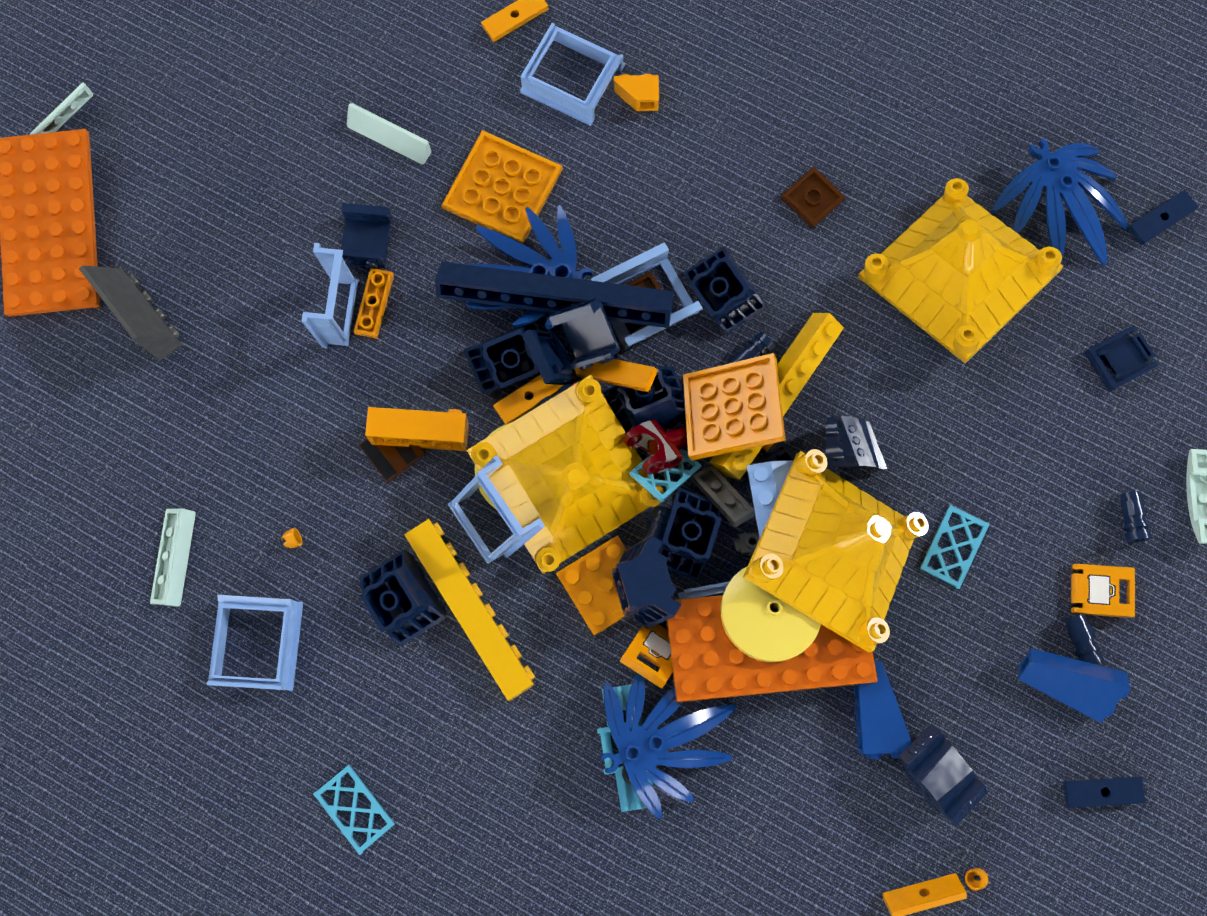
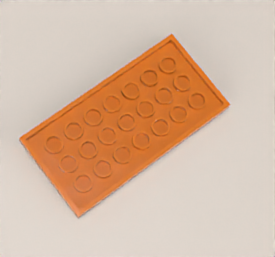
[0,129,100,317]
[667,595,878,703]

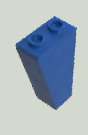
[1018,648,1131,723]
[854,661,912,759]

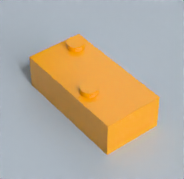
[365,407,469,451]

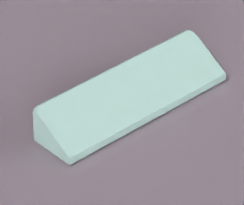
[29,83,93,135]
[347,103,431,165]
[150,508,196,606]

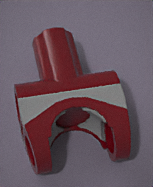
[622,419,688,474]

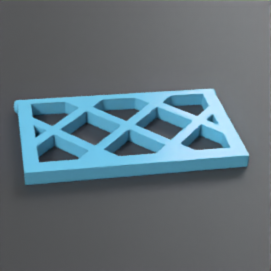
[629,449,702,503]
[919,505,989,589]
[313,765,395,855]

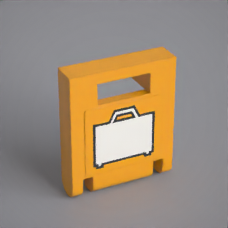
[1071,564,1135,618]
[620,624,673,689]

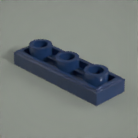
[1127,190,1199,246]
[1063,776,1146,808]

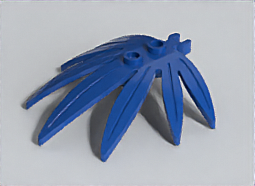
[991,139,1128,266]
[465,205,593,330]
[600,673,736,819]

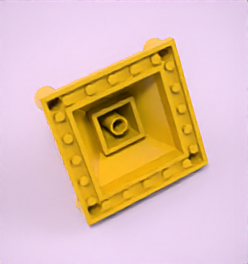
[858,178,1063,363]
[466,375,664,574]
[743,449,928,652]

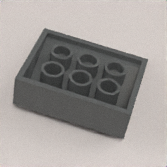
[79,265,183,361]

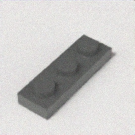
[692,465,755,527]

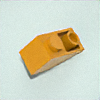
[614,73,659,111]

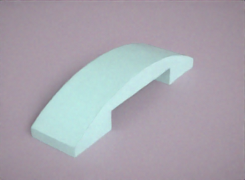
[1186,449,1207,544]

